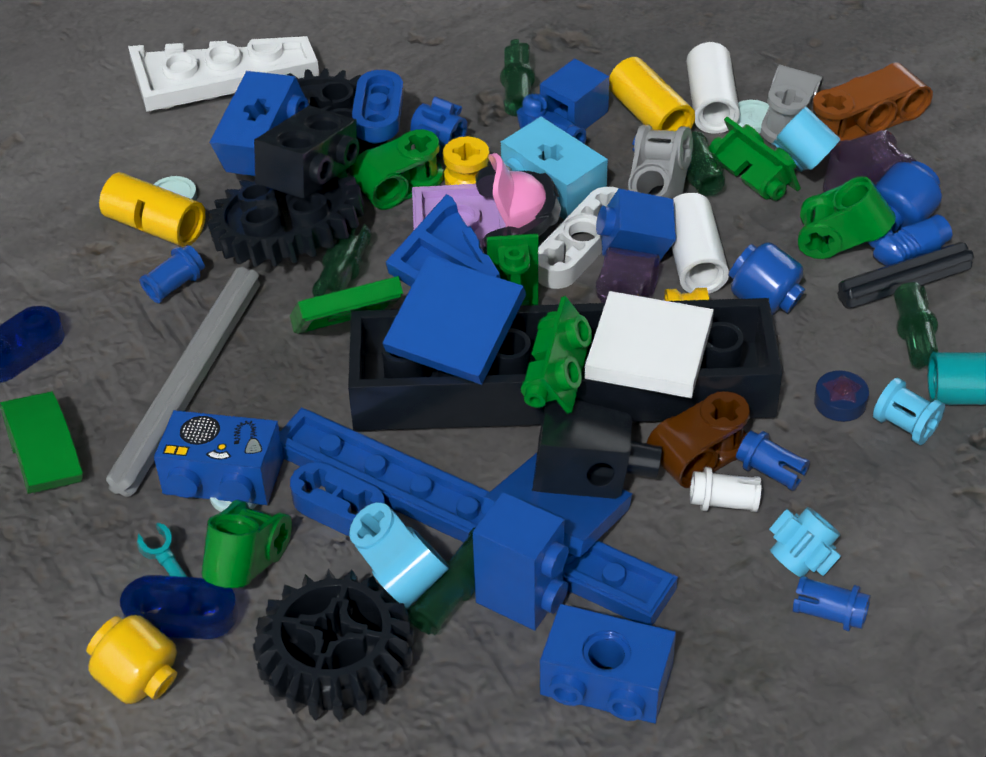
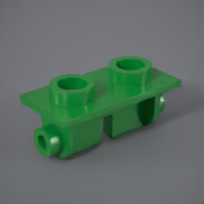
[709,117,801,200]
[486,234,538,306]
[521,296,592,413]

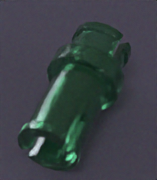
[686,131,725,196]

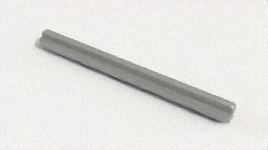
[106,266,260,497]

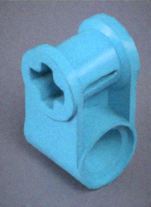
[771,106,840,172]
[349,502,449,609]

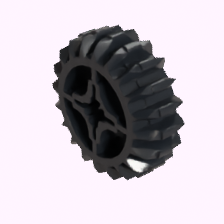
[253,568,414,722]

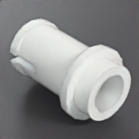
[690,467,761,512]

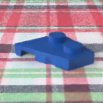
[386,194,500,286]

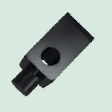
[532,399,662,499]

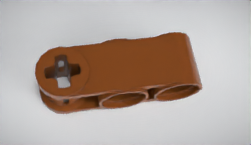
[812,63,933,151]

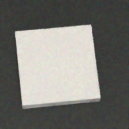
[585,291,714,398]

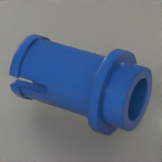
[139,245,205,303]
[736,430,810,491]
[793,576,871,631]

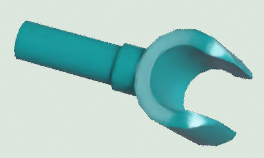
[137,523,194,594]

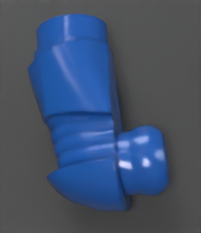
[517,94,586,144]
[868,215,953,266]

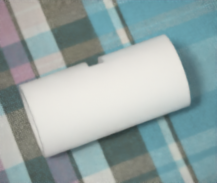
[686,42,740,134]
[671,193,729,294]

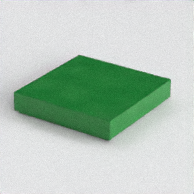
[289,276,403,334]

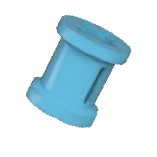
[873,378,945,445]

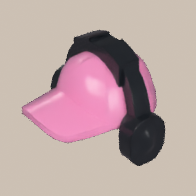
[475,153,561,255]

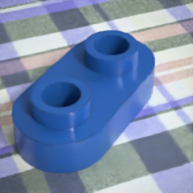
[352,70,403,144]

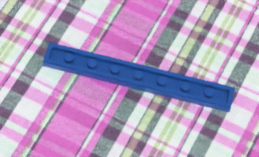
[280,407,678,626]

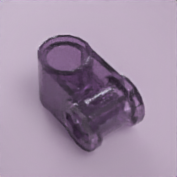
[823,130,916,192]
[596,247,660,303]

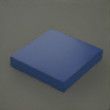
[382,255,526,385]
[481,453,633,557]

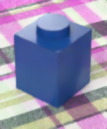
[540,58,610,129]
[596,188,676,265]

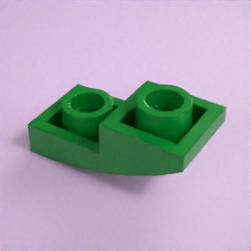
[0,391,83,494]

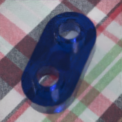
[0,306,65,383]
[120,575,238,639]

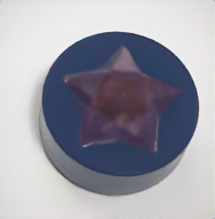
[814,370,869,422]

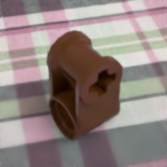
[647,391,750,488]

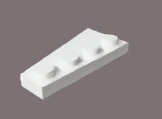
[128,36,319,112]

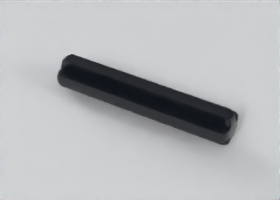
[837,242,974,309]

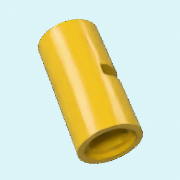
[609,57,695,131]
[99,172,205,247]

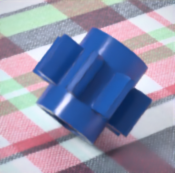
[410,96,467,157]

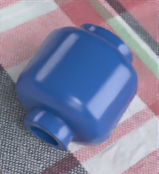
[875,161,942,232]
[728,242,806,315]

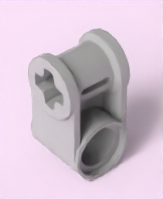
[760,65,823,143]
[628,125,693,199]

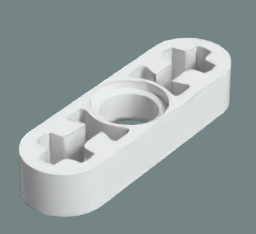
[538,187,619,289]

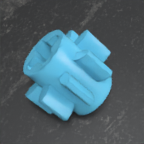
[769,507,841,577]

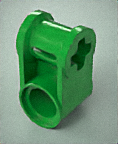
[350,129,444,210]
[798,176,896,259]
[201,499,292,588]

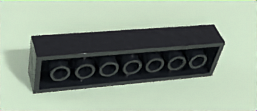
[348,298,782,431]

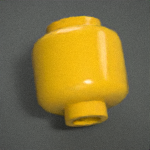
[86,615,177,704]

